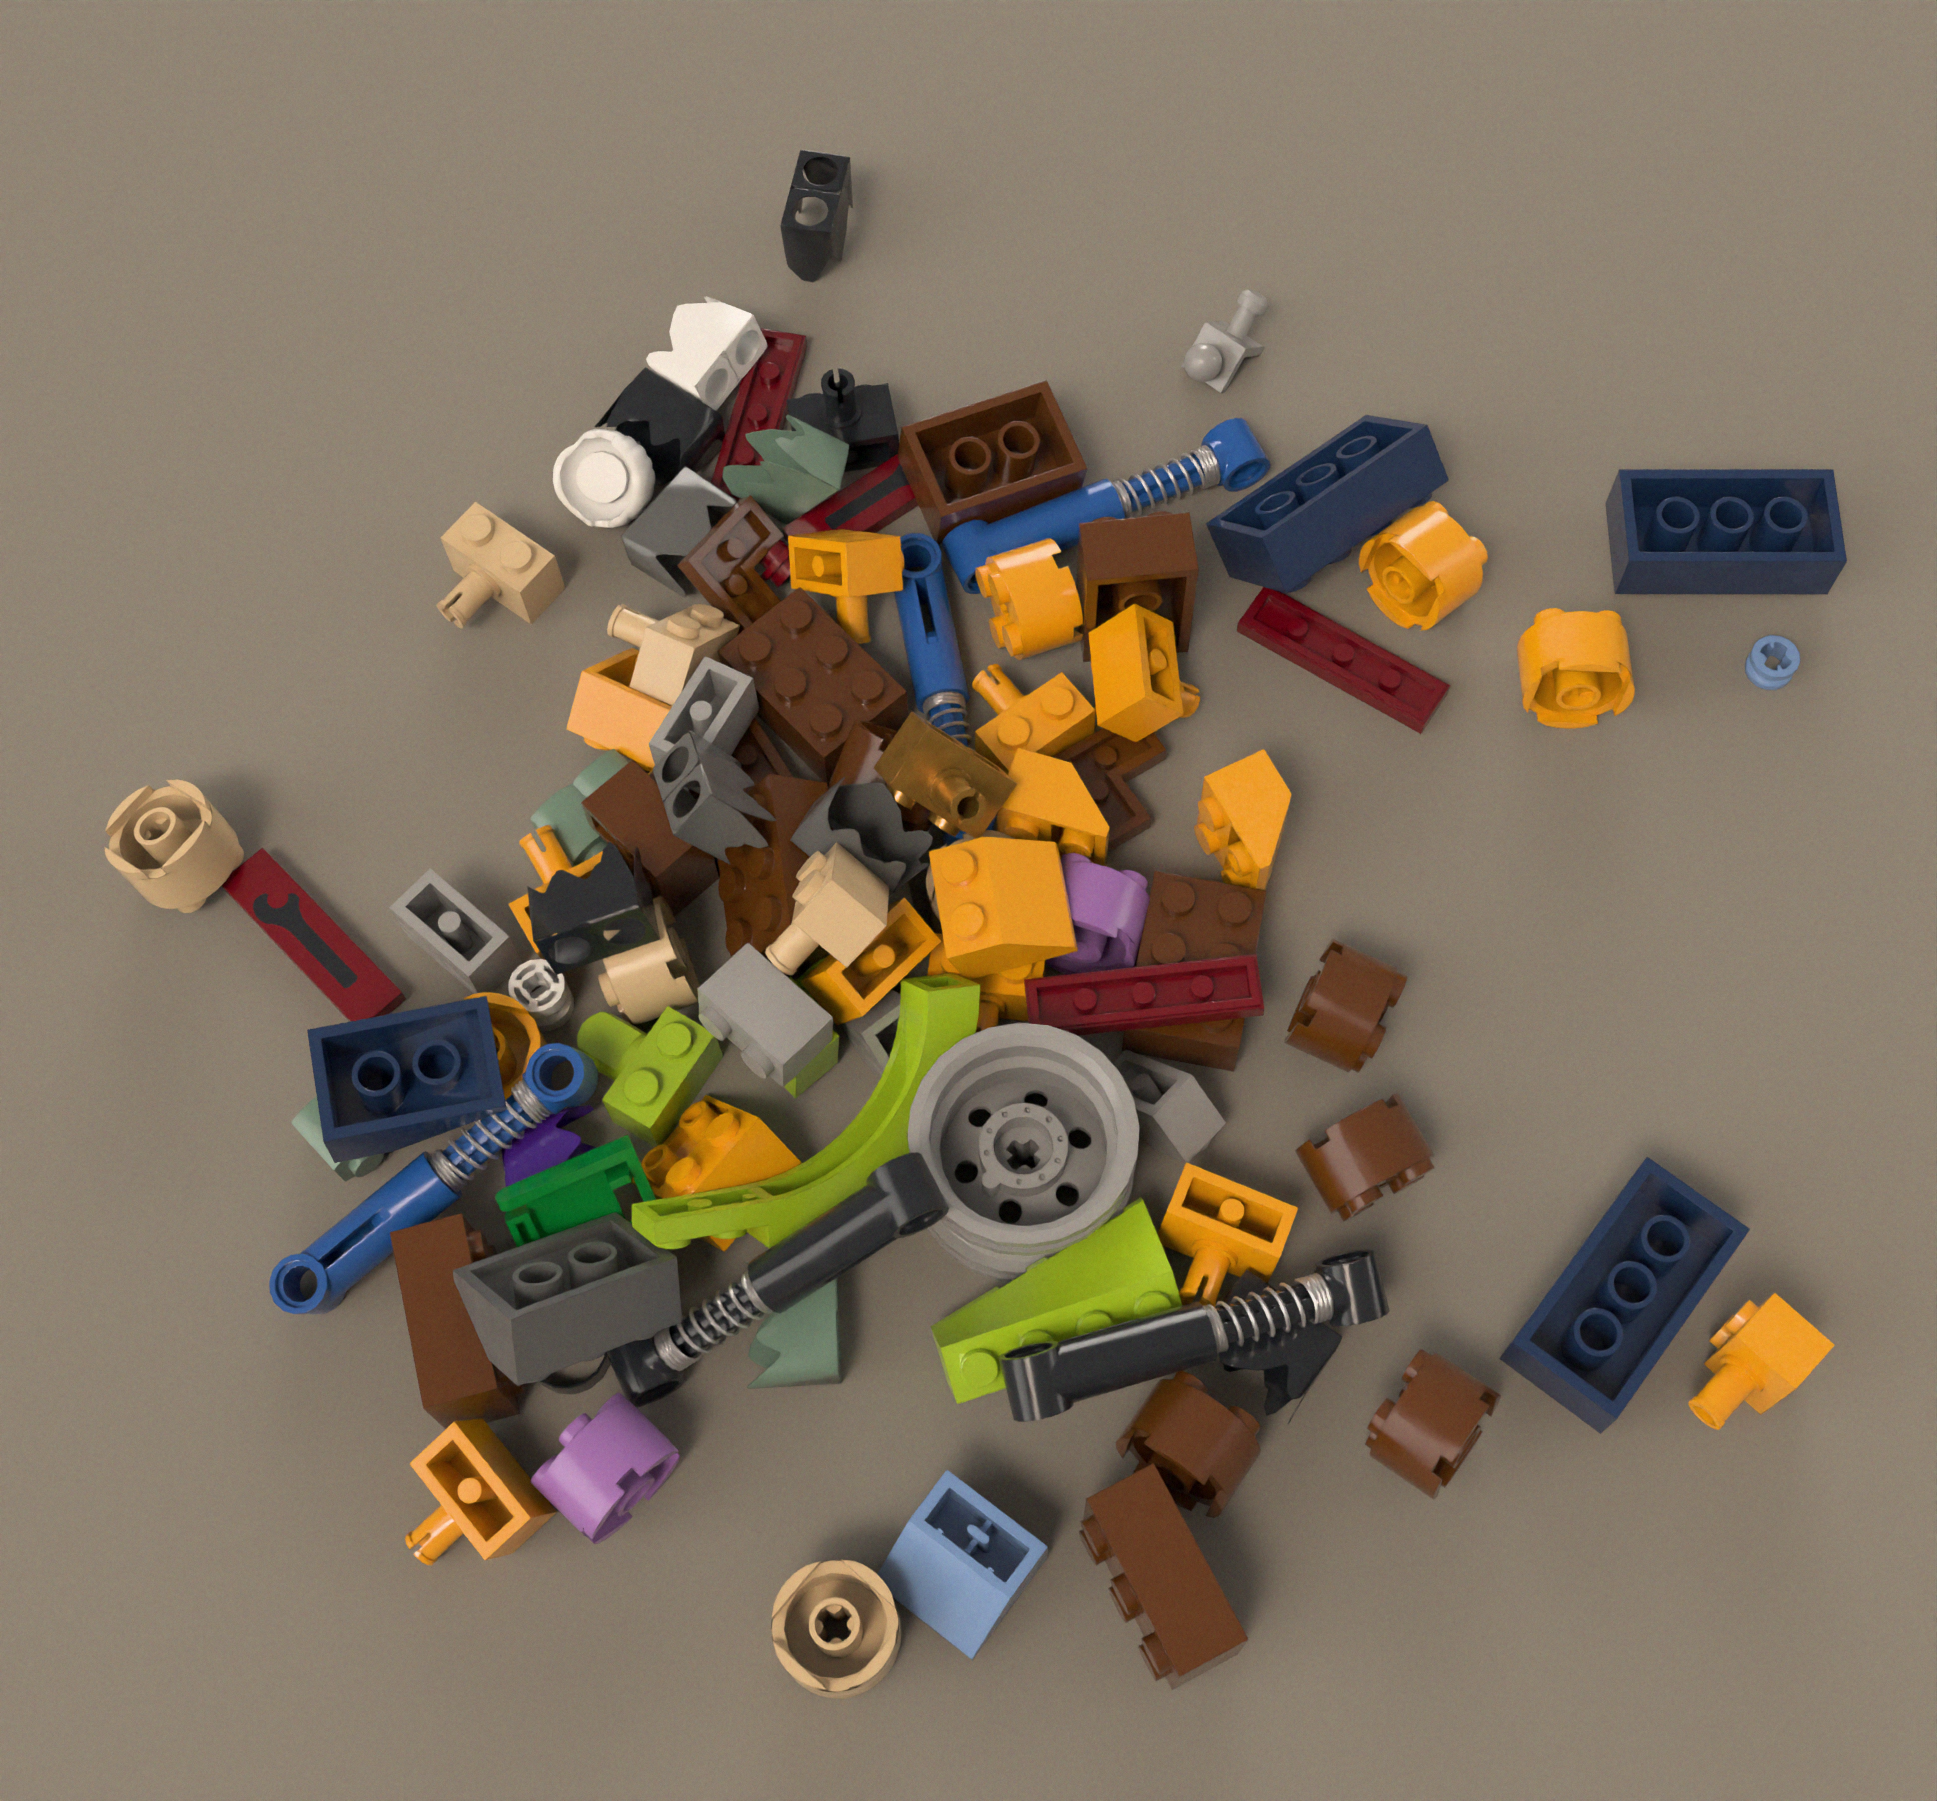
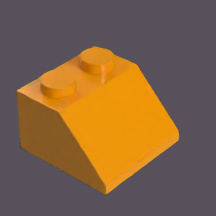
[566,648,672,772]
[929,836,1078,980]

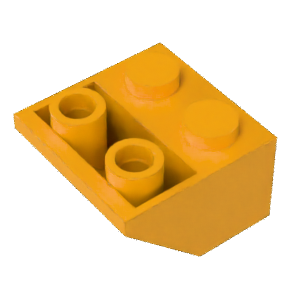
[997,748,1109,866]
[1194,749,1292,891]
[631,1095,802,1252]

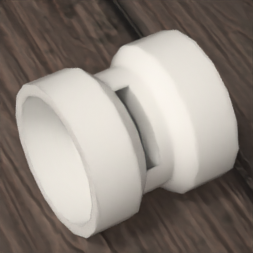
[508,959,574,1032]

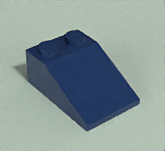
[307,996,507,1163]

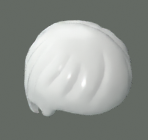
[553,429,655,528]

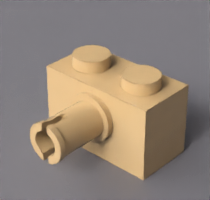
[437,502,565,628]
[607,604,740,706]
[765,842,889,976]

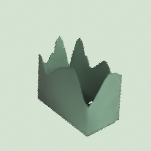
[722,415,849,525]
[744,1262,842,1389]

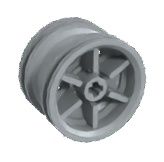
[907,1023,1140,1282]

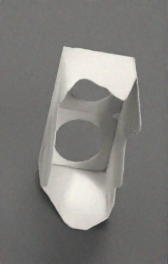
[646,296,768,411]

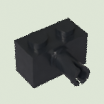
[787,368,899,472]

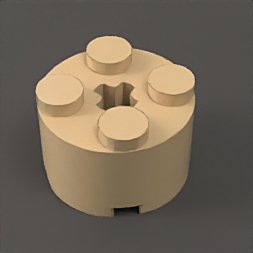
[104,779,244,913]
[598,895,700,1026]
[771,1560,902,1699]

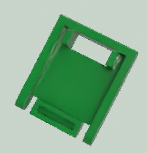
[495,1134,657,1247]

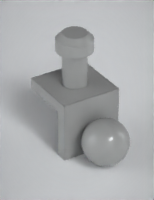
[1181,289,1268,393]

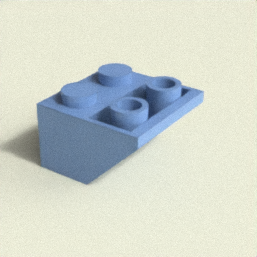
[878,1470,1048,1661]

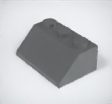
[453,1212,682,1386]

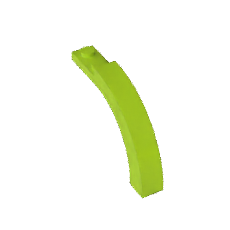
[631,973,980,1249]

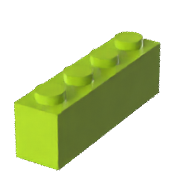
[930,1197,1182,1404]

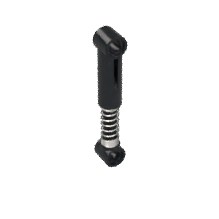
[606,1152,949,1407]
[999,1249,1390,1422]

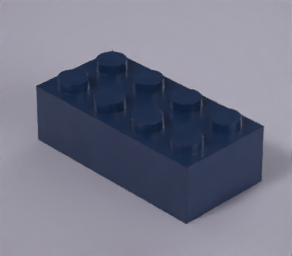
[1206,415,1449,593]
[1605,469,1847,594]
[1499,1157,1750,1434]

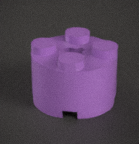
[1046,853,1150,975]
[531,1393,680,1544]

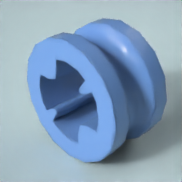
[1744,635,1800,690]

